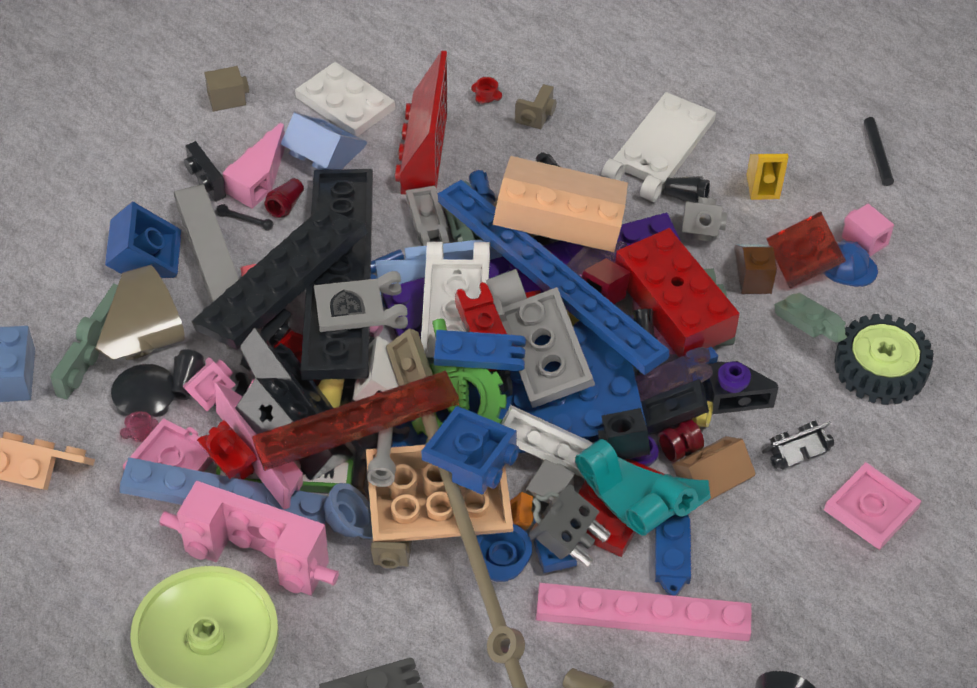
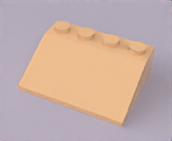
[493,156,628,252]
[366,445,513,542]

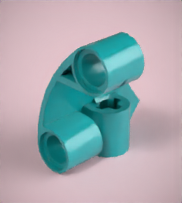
[575,439,711,536]

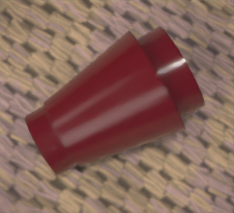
[264,178,304,218]

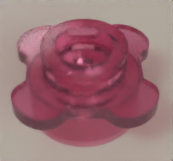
[120,411,159,443]

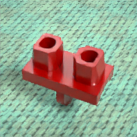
[197,420,257,480]

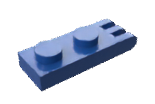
[434,330,526,371]

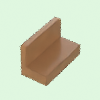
[672,436,755,503]

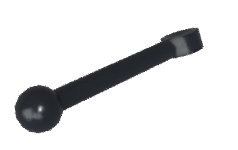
[216,204,274,230]

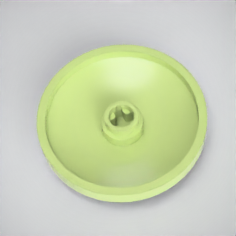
[130,566,279,688]

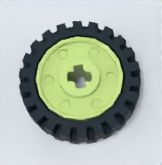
[834,314,934,405]

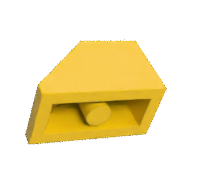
[746,153,789,200]

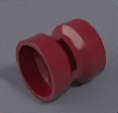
[658,419,704,462]

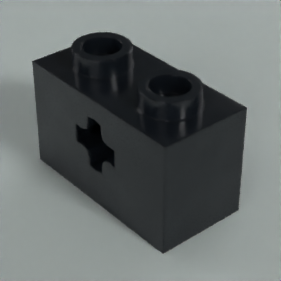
[235,378,316,454]

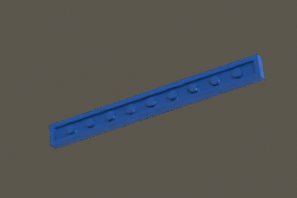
[437,180,669,375]

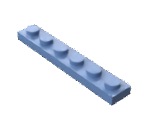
[120,457,328,524]

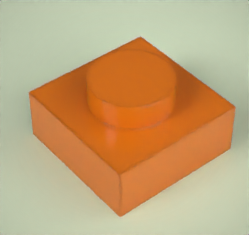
[510,492,534,530]

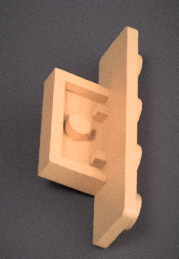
[0,432,95,490]

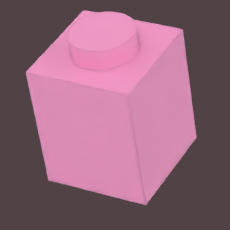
[842,203,894,257]

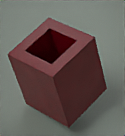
[582,258,631,304]

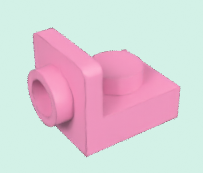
[183,357,236,411]

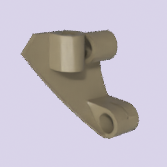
[95,265,185,360]

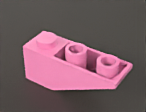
[223,123,285,209]

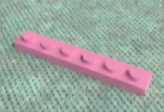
[536,583,752,641]

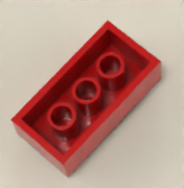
[615,228,740,360]

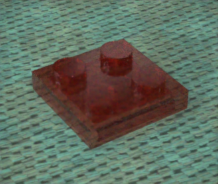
[766,211,846,289]

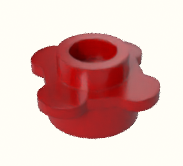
[471,77,502,104]

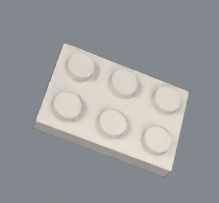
[295,62,395,137]

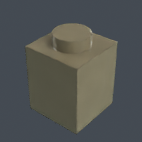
[204,66,249,112]

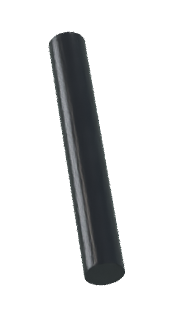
[864,117,894,186]

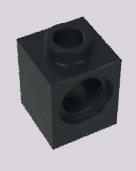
[597,408,650,460]

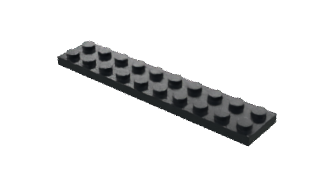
[301,169,373,380]

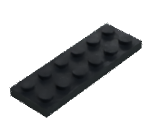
[191,207,368,350]

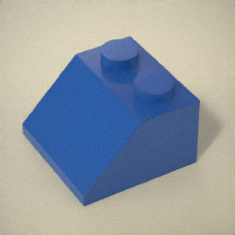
[105,201,182,278]

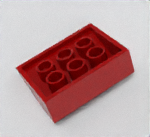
[395,51,448,195]

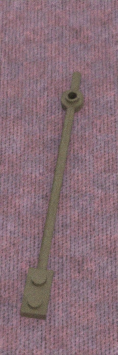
[386,328,528,688]

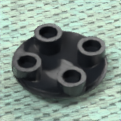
[111,364,176,417]

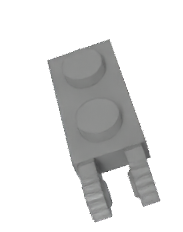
[406,186,450,246]

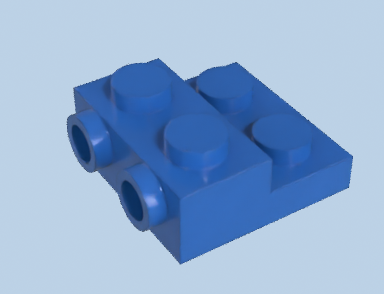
[421,406,519,495]

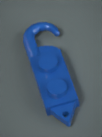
[655,514,691,596]

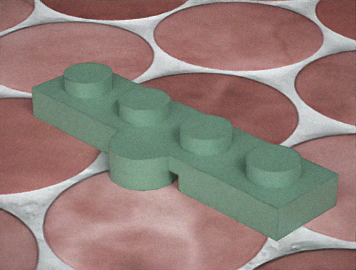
[50,283,118,400]

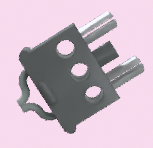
[529,484,611,568]

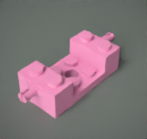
[160,481,339,596]

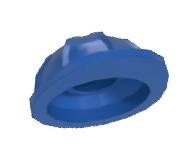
[820,240,878,287]
[476,524,532,582]

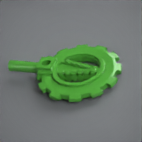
[409,318,507,443]

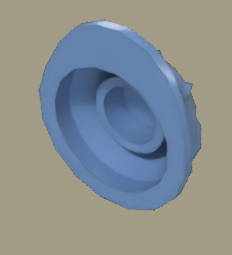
[323,483,373,539]

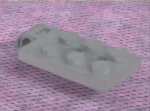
[486,269,595,408]

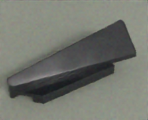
[241,328,353,480]

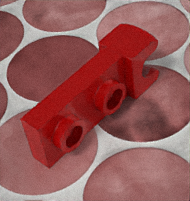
[455,282,507,372]

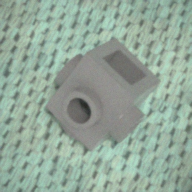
[682,197,727,241]

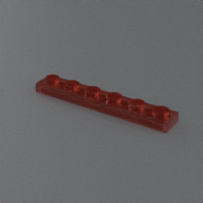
[252,370,459,471]

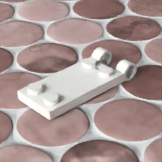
[601,92,716,202]
[421,242,490,365]

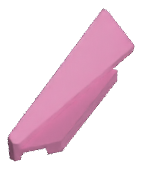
[215,382,303,510]

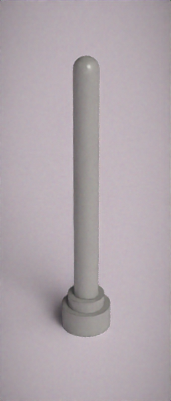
[367,393,396,487]

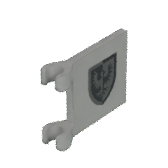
[314,271,408,332]

